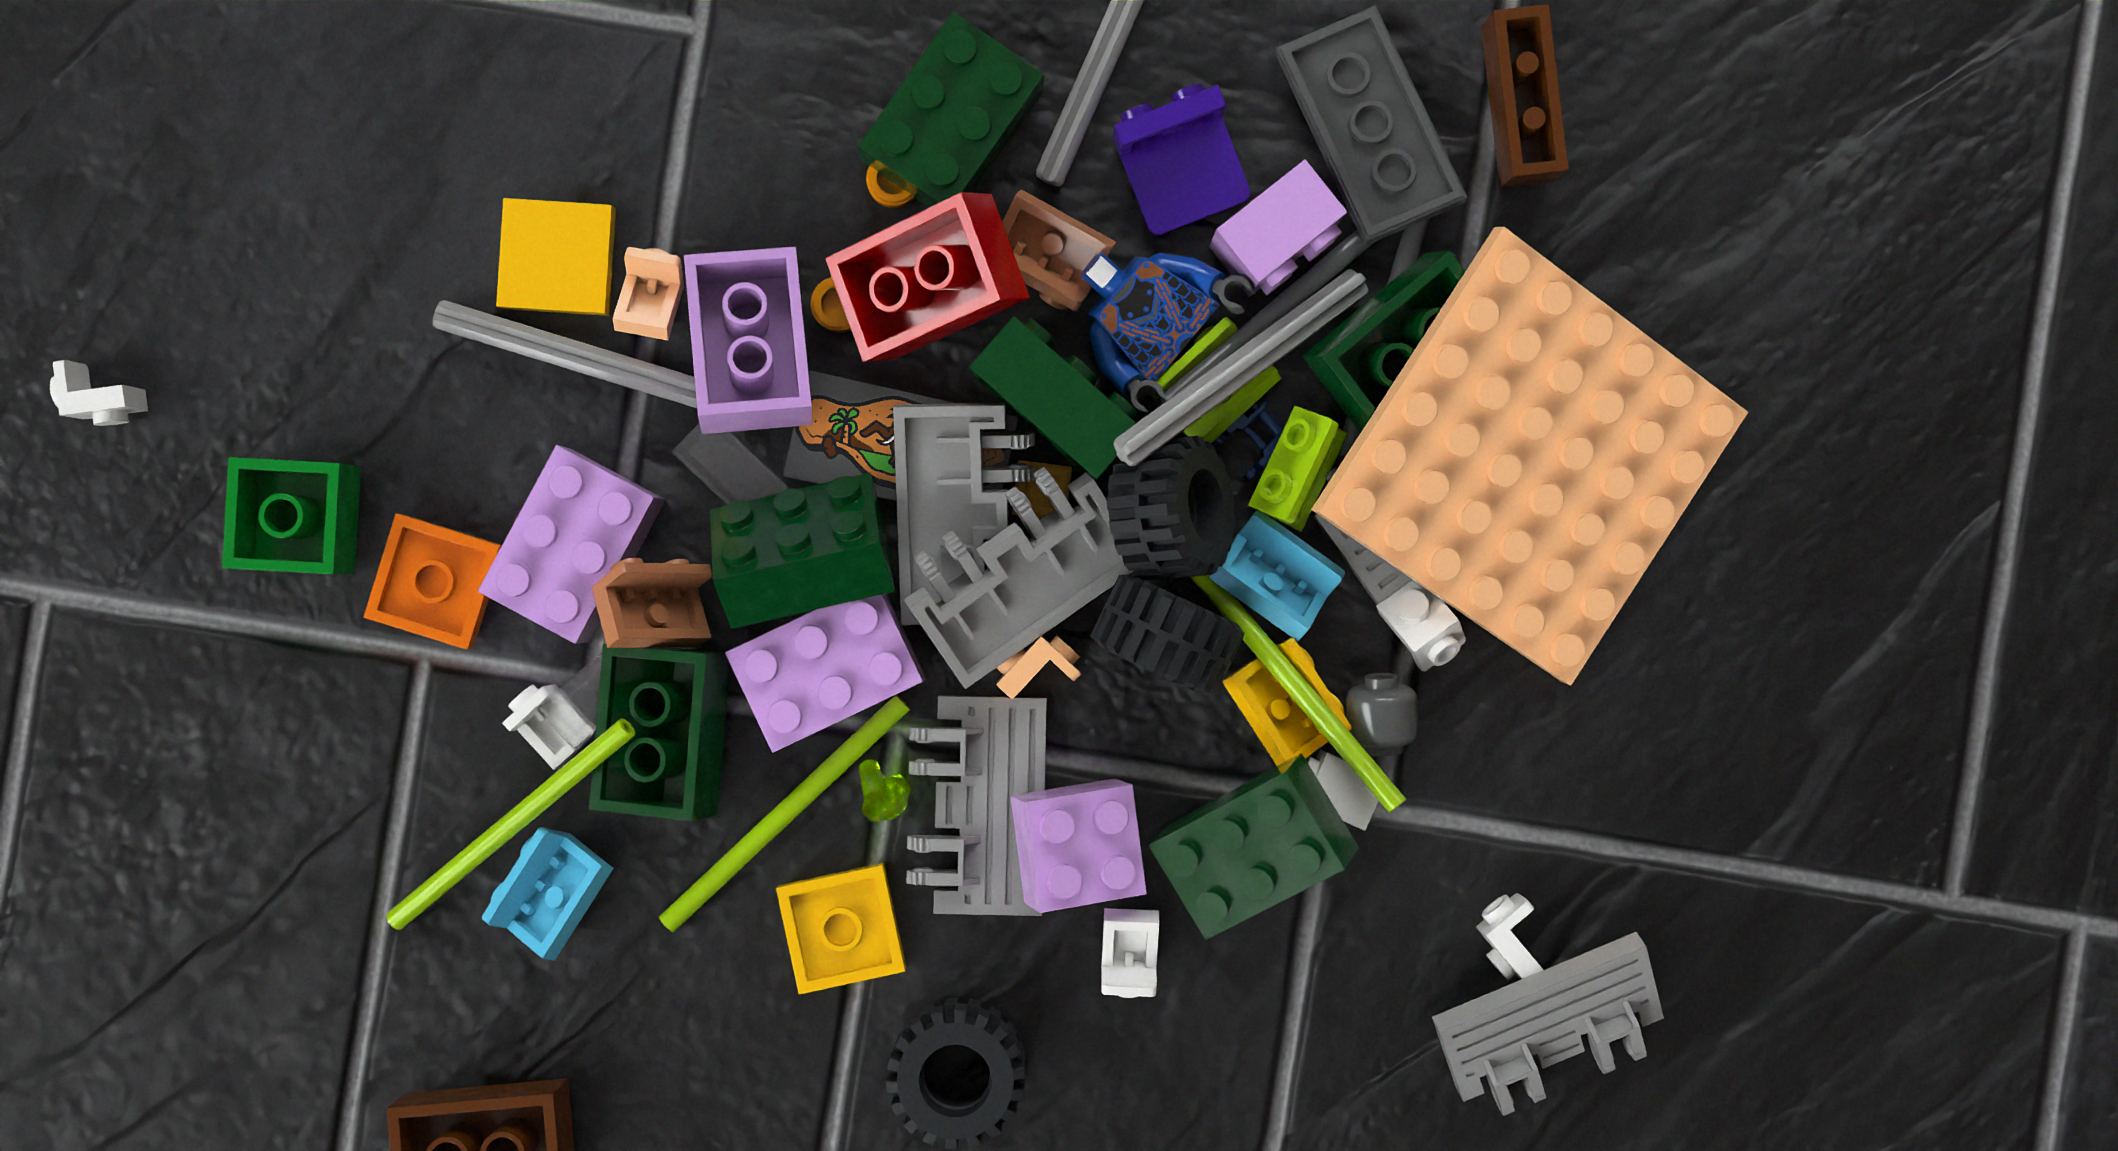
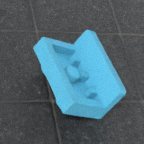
[1209,510,1345,641]
[482,827,614,960]

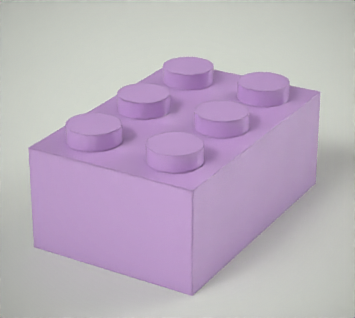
[684,247,812,434]
[478,445,666,644]
[725,593,927,753]

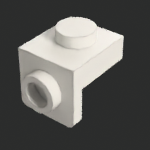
[50,360,148,426]
[1376,579,1466,672]
[502,684,596,770]
[1476,893,1543,980]
[1101,908,1159,998]

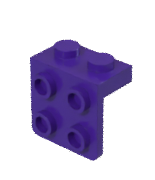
[1113,83,1250,236]

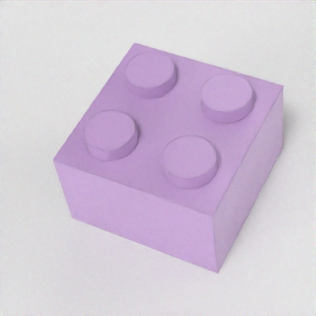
[1209,159,1347,297]
[1010,779,1147,913]

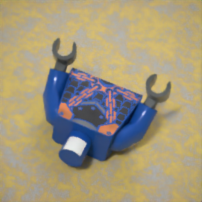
[1080,252,1255,419]

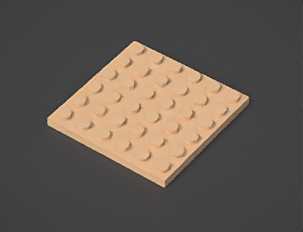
[1311,227,1748,686]

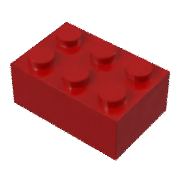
[825,192,1030,362]

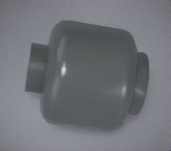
[1346,673,1418,756]

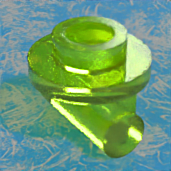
[859,760,911,822]

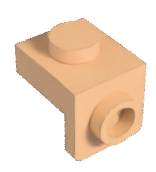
[613,247,684,340]
[996,635,1081,700]

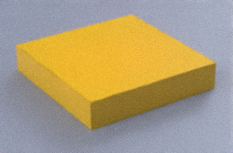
[496,198,616,316]
[776,863,907,994]

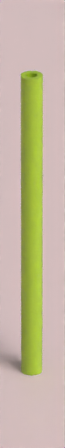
[1190,575,1406,813]
[659,694,911,932]
[386,718,636,930]

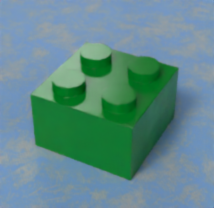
[222,457,361,575]

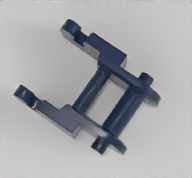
[1211,400,1284,481]

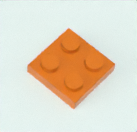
[363,513,502,650]

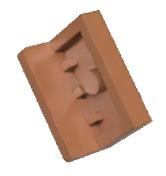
[1002,189,1116,311]
[592,558,713,648]

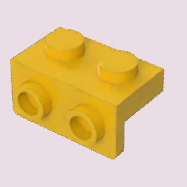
[1222,637,1352,766]

